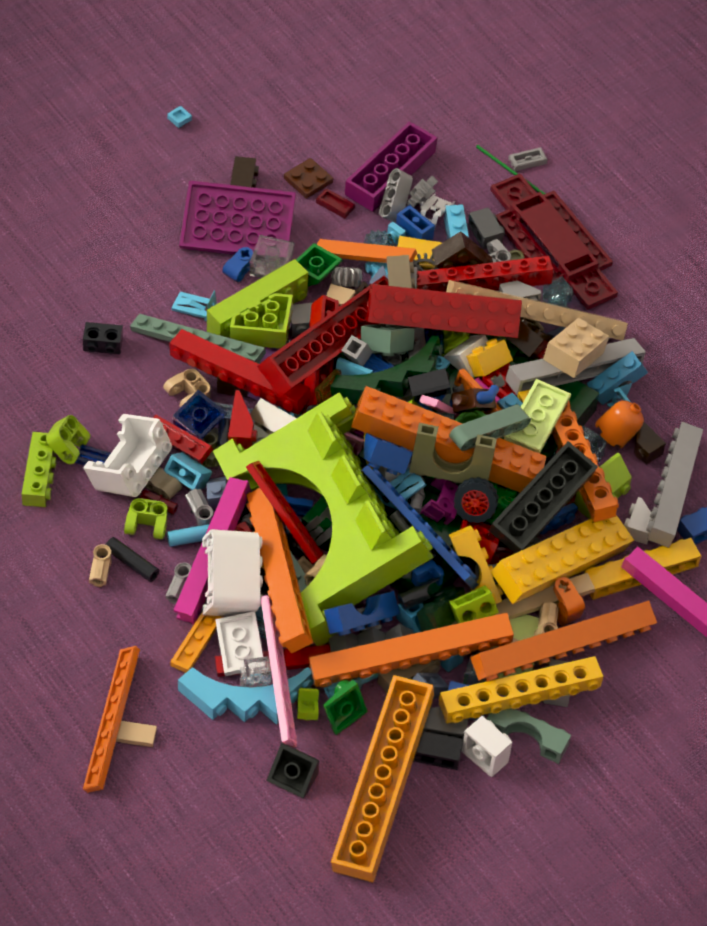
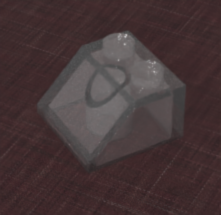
[250,235,295,278]

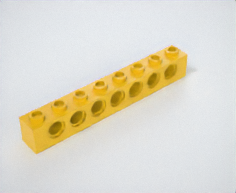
[439,656,603,724]

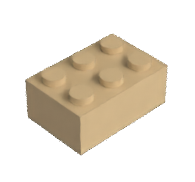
[543,318,609,378]

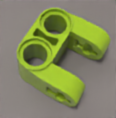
[46,415,90,464]
[124,498,167,540]

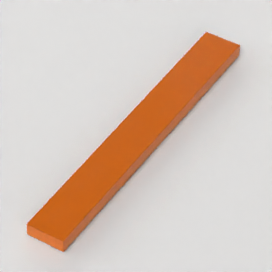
[83,646,140,793]

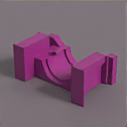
[420,478,458,525]

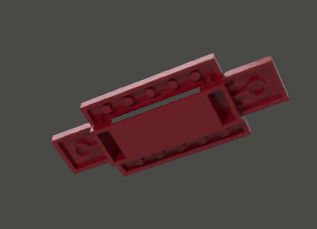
[490,173,618,310]

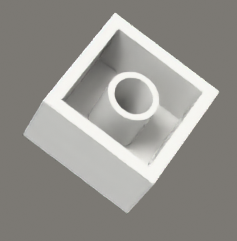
[461,716,512,778]

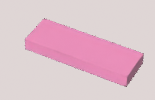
[420,395,460,419]

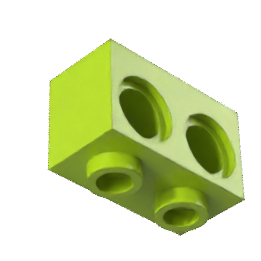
[449,585,499,623]

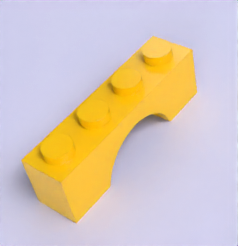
[448,525,503,607]

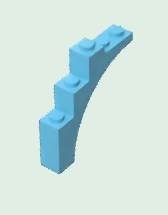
[178,667,314,725]

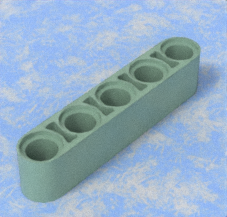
[449,404,531,451]

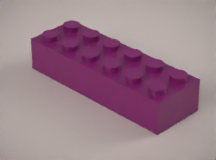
[345,121,437,212]

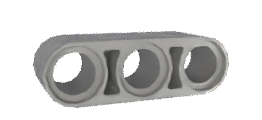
[379,169,413,223]

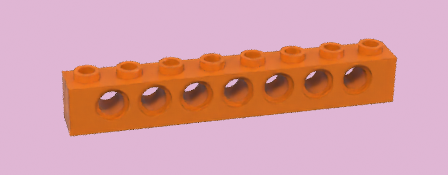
[551,401,619,522]

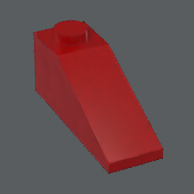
[228,390,258,449]

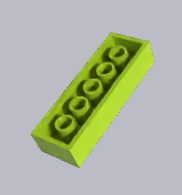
[207,259,308,338]

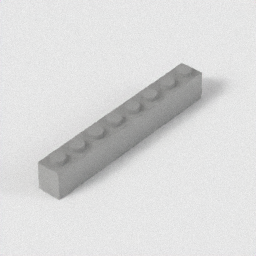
[505,338,646,395]
[646,422,703,548]

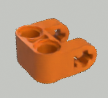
[553,577,585,626]

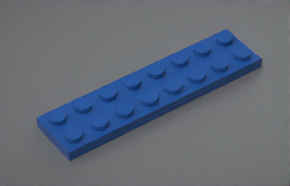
[362,465,478,590]

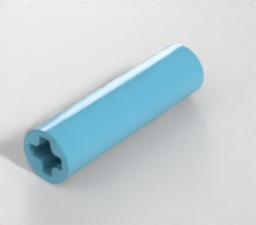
[167,524,210,547]

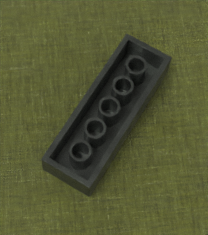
[489,441,598,553]

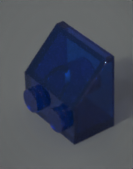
[173,390,227,440]

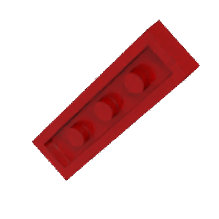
[153,414,214,464]

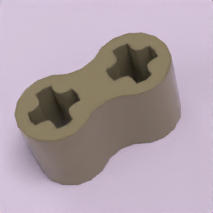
[145,467,182,500]

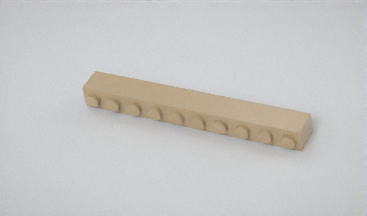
[446,280,628,341]

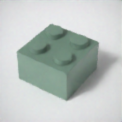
[361,323,415,356]

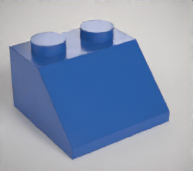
[364,433,413,475]

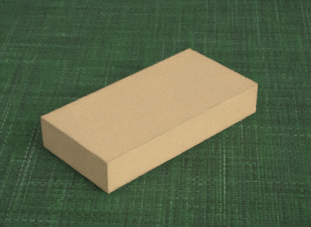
[116,721,157,747]

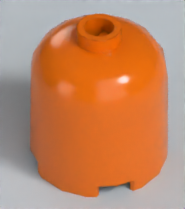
[595,400,644,448]

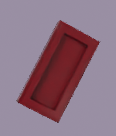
[316,188,355,219]

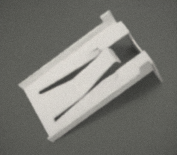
[420,193,455,230]

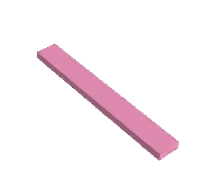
[261,595,297,748]

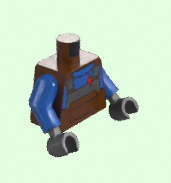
[450,374,505,414]

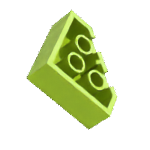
[230,293,293,349]

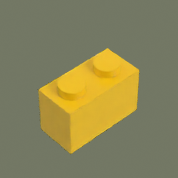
[466,338,513,377]

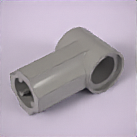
[185,489,214,526]
[165,562,191,604]

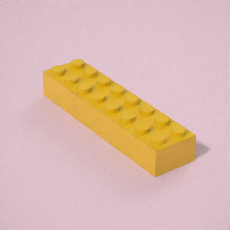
[491,515,634,604]

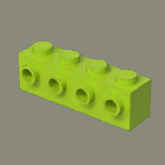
[22,432,57,507]

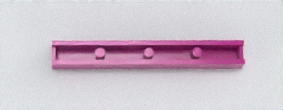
[174,477,251,625]
[621,546,707,637]

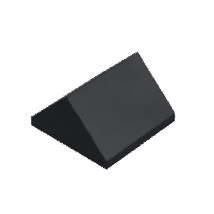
[408,368,451,402]

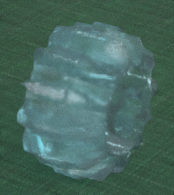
[364,229,394,246]

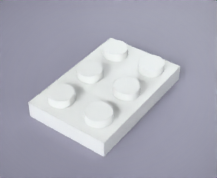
[215,611,265,676]

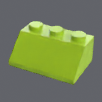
[575,452,632,519]

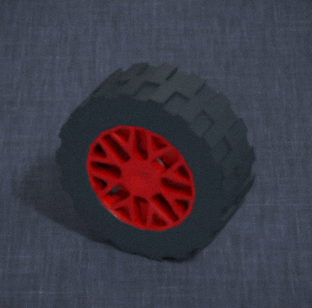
[454,477,499,523]

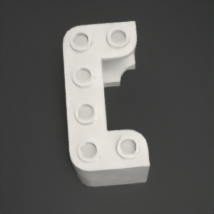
[83,414,172,497]
[202,529,263,617]

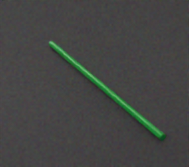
[476,145,546,195]

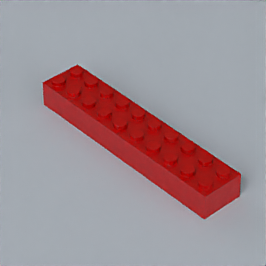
[257,275,389,397]

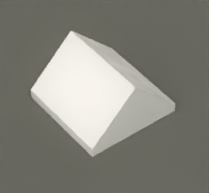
[444,335,488,378]

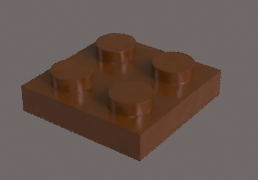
[284,158,333,199]

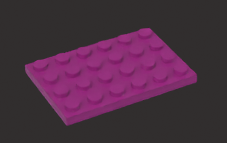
[179,180,296,261]

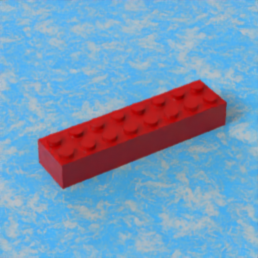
[366,283,522,338]

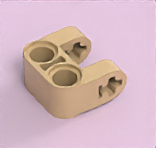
[163,369,210,414]

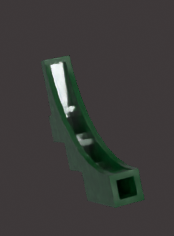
[330,336,442,404]

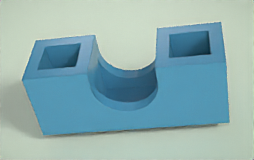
[587,351,648,405]

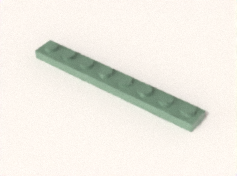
[130,314,266,364]

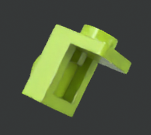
[297,688,319,721]

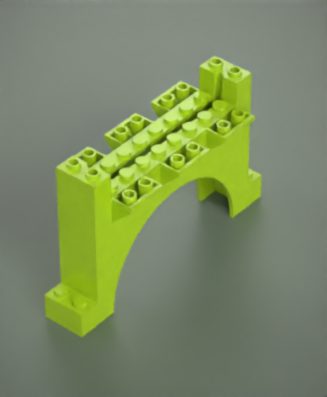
[213,392,434,646]

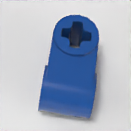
[222,247,254,282]

